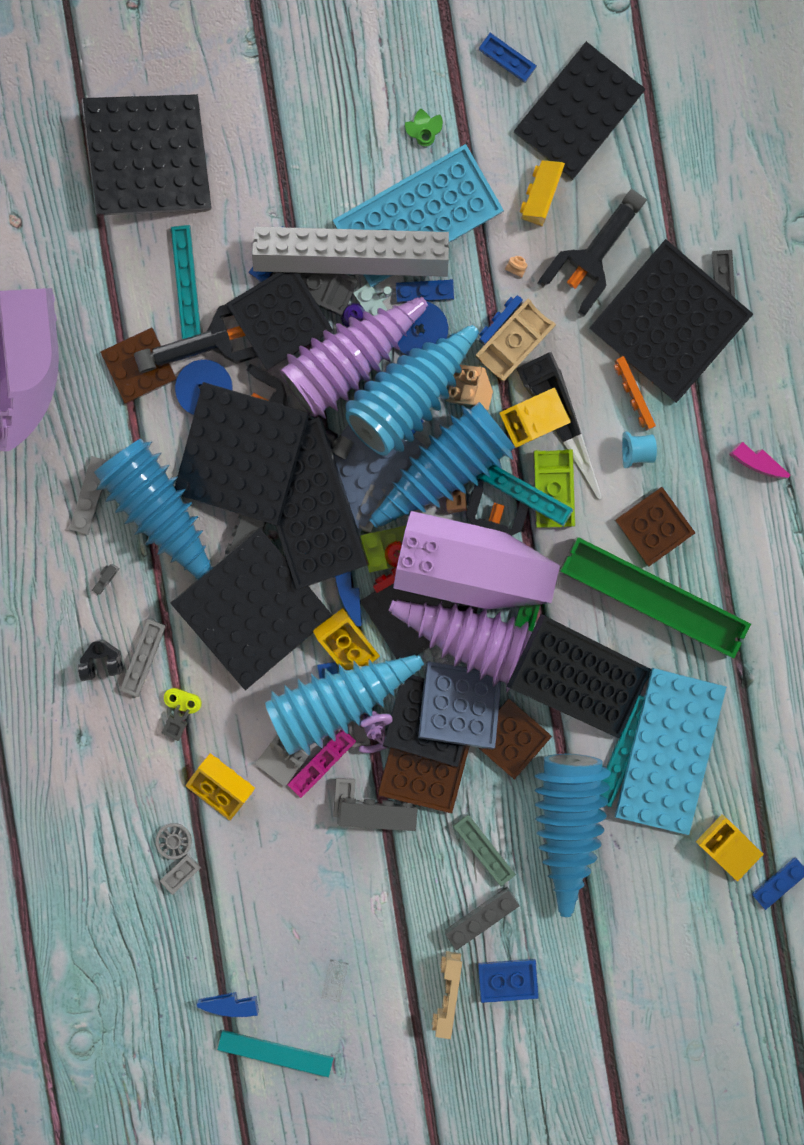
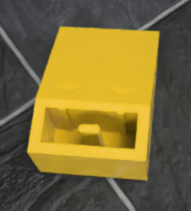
[499,387,571,448]
[696,814,764,882]

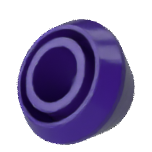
[341,303,366,328]

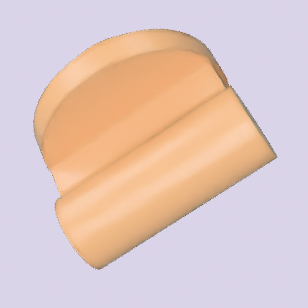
[505,256,528,278]

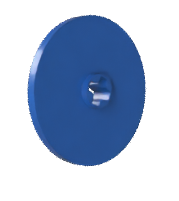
[398,301,448,356]
[175,360,233,415]

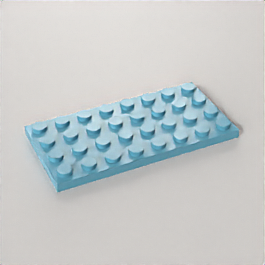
[333,144,504,287]
[614,668,727,835]

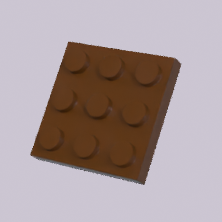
[100,327,177,404]
[614,487,695,567]
[477,698,552,780]

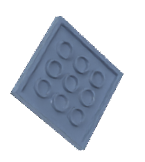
[418,661,501,750]

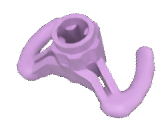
[359,711,393,753]

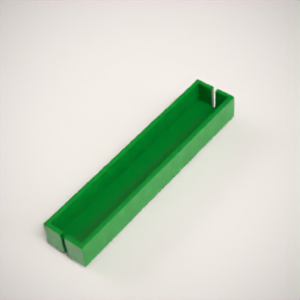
[559,537,751,658]

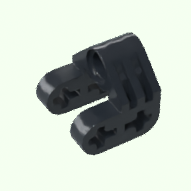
[78,639,124,681]

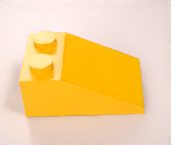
[313,608,380,670]

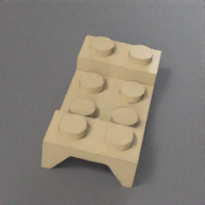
[475,299,556,382]
[432,951,462,1039]

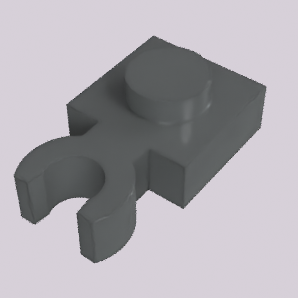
[92,564,120,595]
[162,705,190,741]

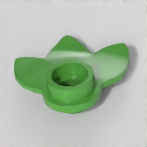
[405,108,443,147]

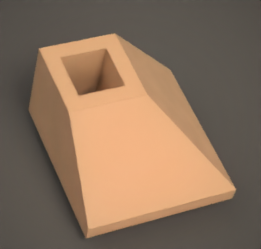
[446,365,493,410]

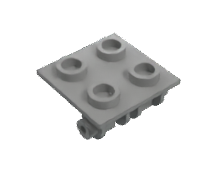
[255,734,308,787]

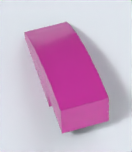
[729,442,790,479]

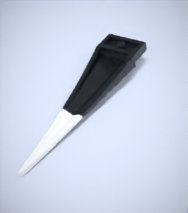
[516,352,602,499]

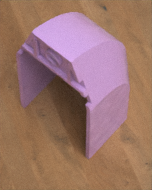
[0,288,59,451]
[393,511,560,609]

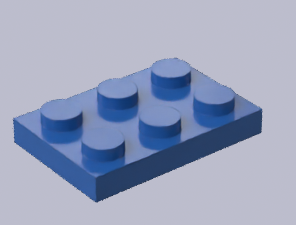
[478,959,539,1003]

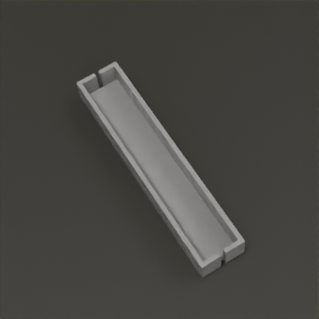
[252,227,449,277]

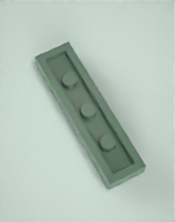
[453,814,516,887]

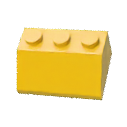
[520,160,565,227]
[185,753,255,821]

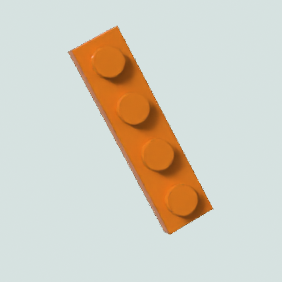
[614,356,656,431]

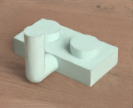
[353,283,392,316]

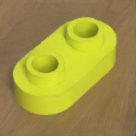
[164,688,202,714]

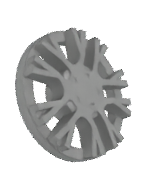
[156,823,192,860]

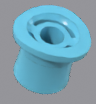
[622,432,657,468]

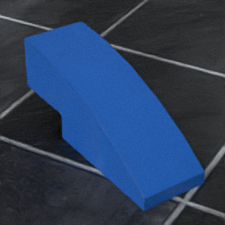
[336,572,362,626]
[197,992,259,1017]

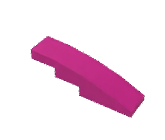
[287,730,356,798]

